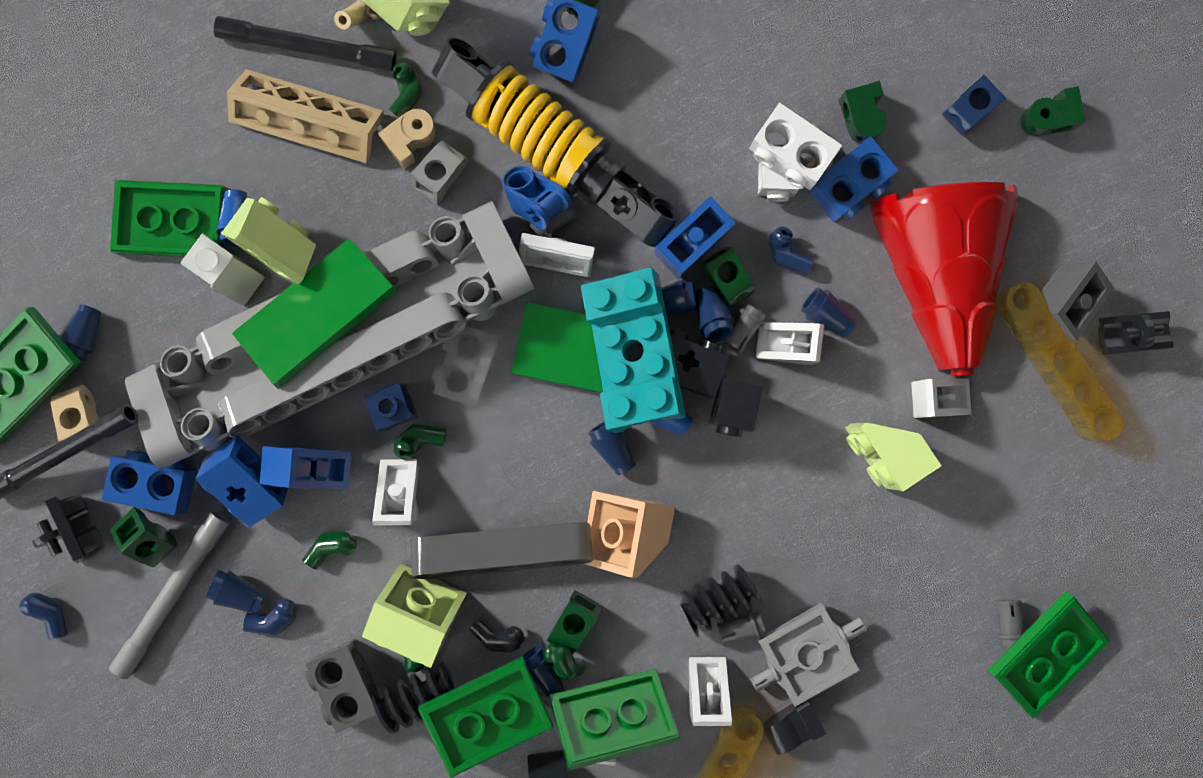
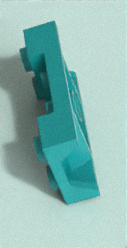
[581,267,686,433]

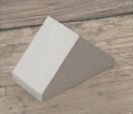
[755,322,824,365]
[911,379,971,418]
[689,657,732,726]

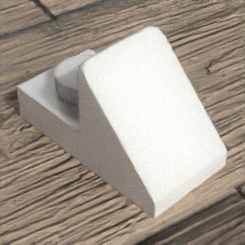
[180,234,265,306]
[372,459,419,525]

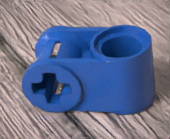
[502,166,572,230]

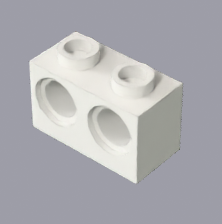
[749,102,842,190]

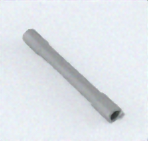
[109,511,230,679]

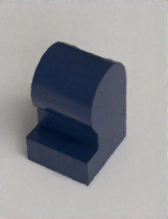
[942,75,1006,135]

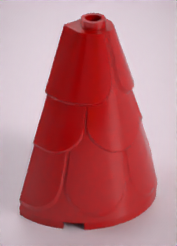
[870,182,1018,377]

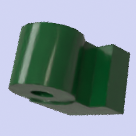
[838,80,886,144]
[1021,86,1086,136]
[699,247,755,308]
[110,507,178,568]
[546,590,602,655]

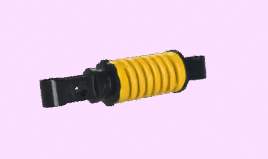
[432,37,680,247]

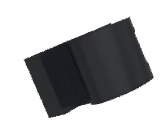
[762,700,827,755]

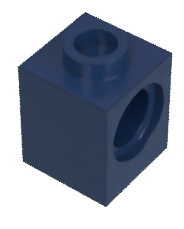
[364,382,418,431]

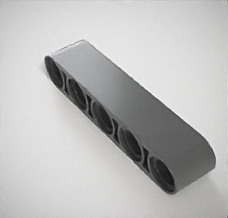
[410,522,593,579]

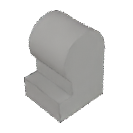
[410,141,468,206]

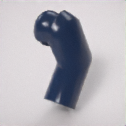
[769,226,813,276]
[19,593,68,640]
[243,599,297,635]

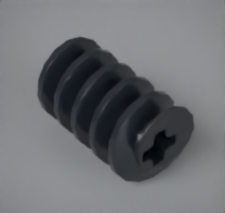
[680,564,763,638]
[372,661,455,734]

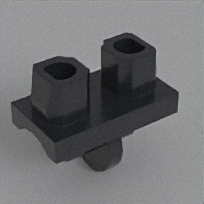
[1098,311,1174,355]
[32,495,104,564]

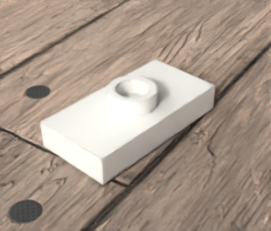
[519,233,595,277]

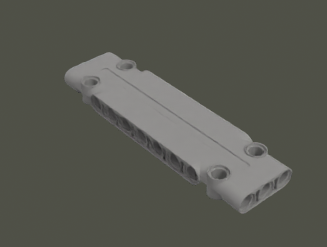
[125,201,535,470]

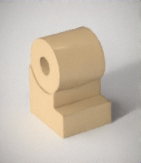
[378,109,436,170]
[51,385,98,442]

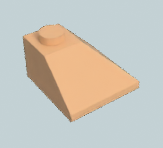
[585,491,675,578]

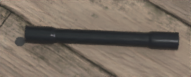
[214,16,397,72]
[0,403,138,499]

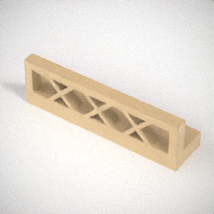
[227,69,383,163]

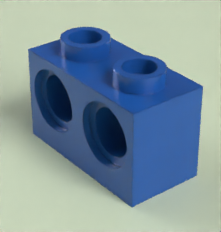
[530,0,602,82]
[807,136,899,222]
[259,446,351,489]
[102,450,197,515]

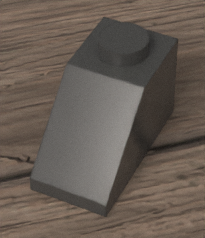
[1042,262,1115,341]

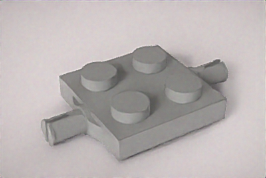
[750,603,867,706]

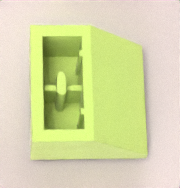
[845,423,941,491]

